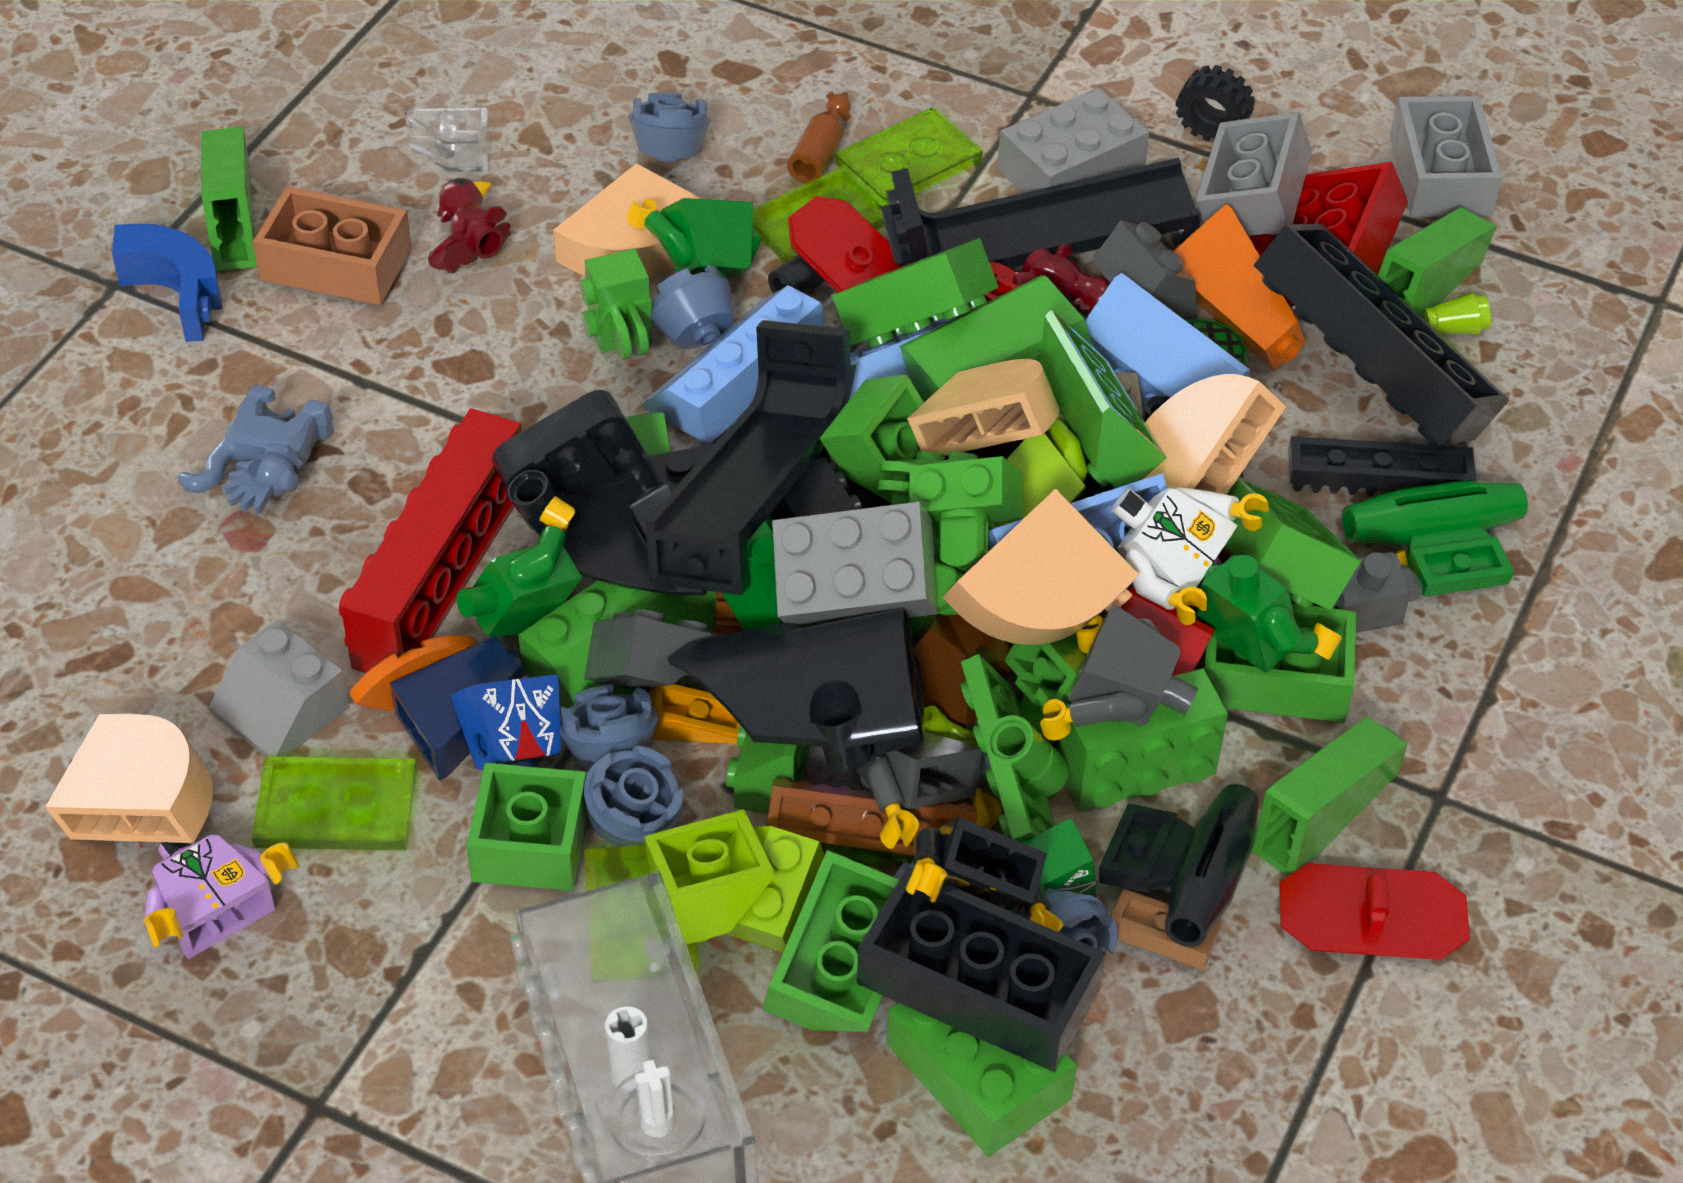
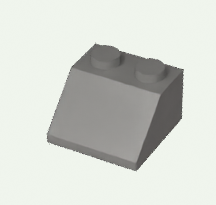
[209,620,350,765]

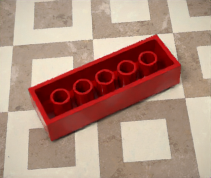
[339,408,522,673]

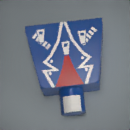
[451,674,561,771]

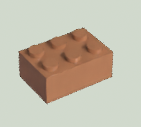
[253,186,412,305]

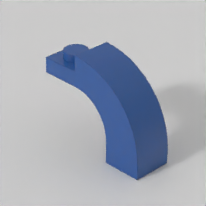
[112,224,222,342]

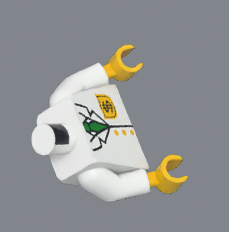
[1111,487,1269,625]

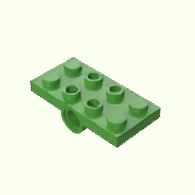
[960,654,1069,843]

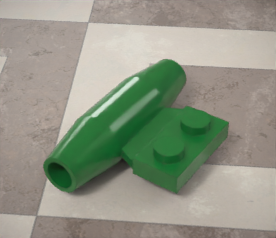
[1341,481,1528,597]

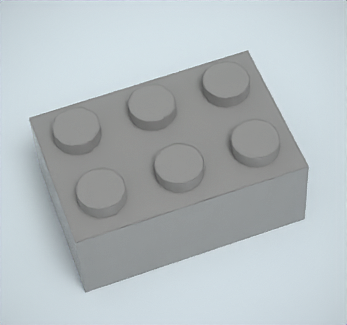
[997,87,1150,193]
[1390,96,1503,217]
[1196,112,1312,236]
[772,502,938,628]

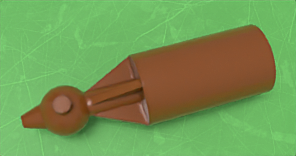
[787,91,851,184]

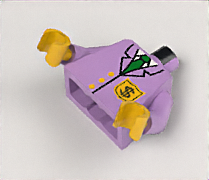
[144,834,300,959]

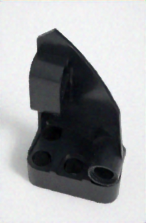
[492,390,707,596]
[667,607,924,772]

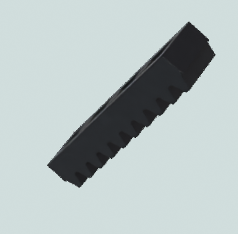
[1288,436,1476,496]

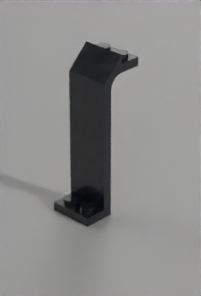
[880,158,1200,269]
[646,320,857,596]

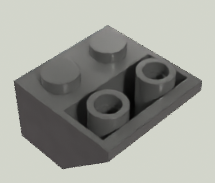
[584,610,720,689]

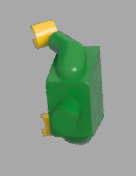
[626,198,762,280]
[457,496,582,637]
[1196,555,1342,673]

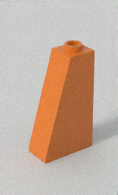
[1173,204,1306,371]

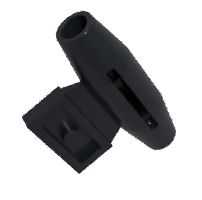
[1099,784,1259,947]

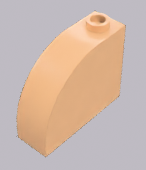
[553,163,702,278]
[907,359,1060,456]
[1144,374,1286,495]
[942,489,1139,645]
[45,713,213,843]

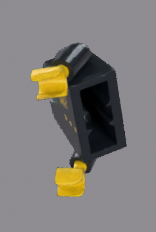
[906,817,1063,932]

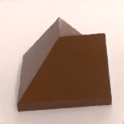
[913,613,1011,730]

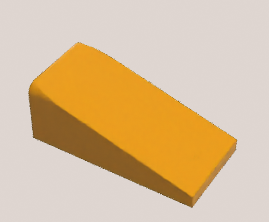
[648,684,740,744]

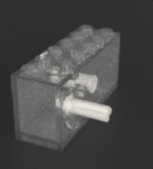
[509,871,758,1183]

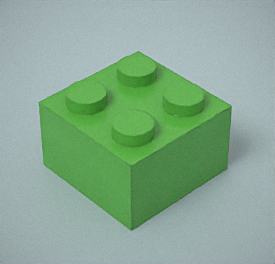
[467,763,588,891]

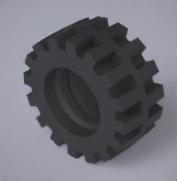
[1175,65,1255,141]

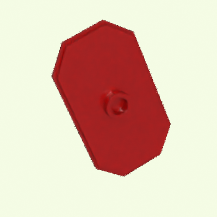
[788,196,901,293]
[1279,863,1470,960]

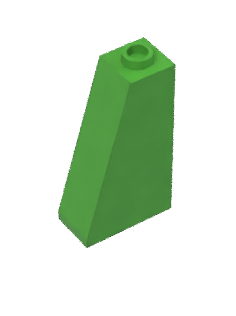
[201,127,257,272]
[1378,207,1497,319]
[1252,717,1408,877]

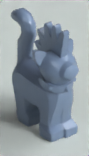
[178,384,334,514]

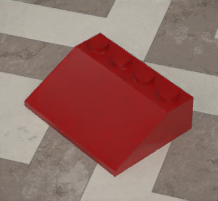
[1250,162,1408,305]

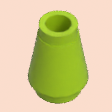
[1424,292,1491,335]

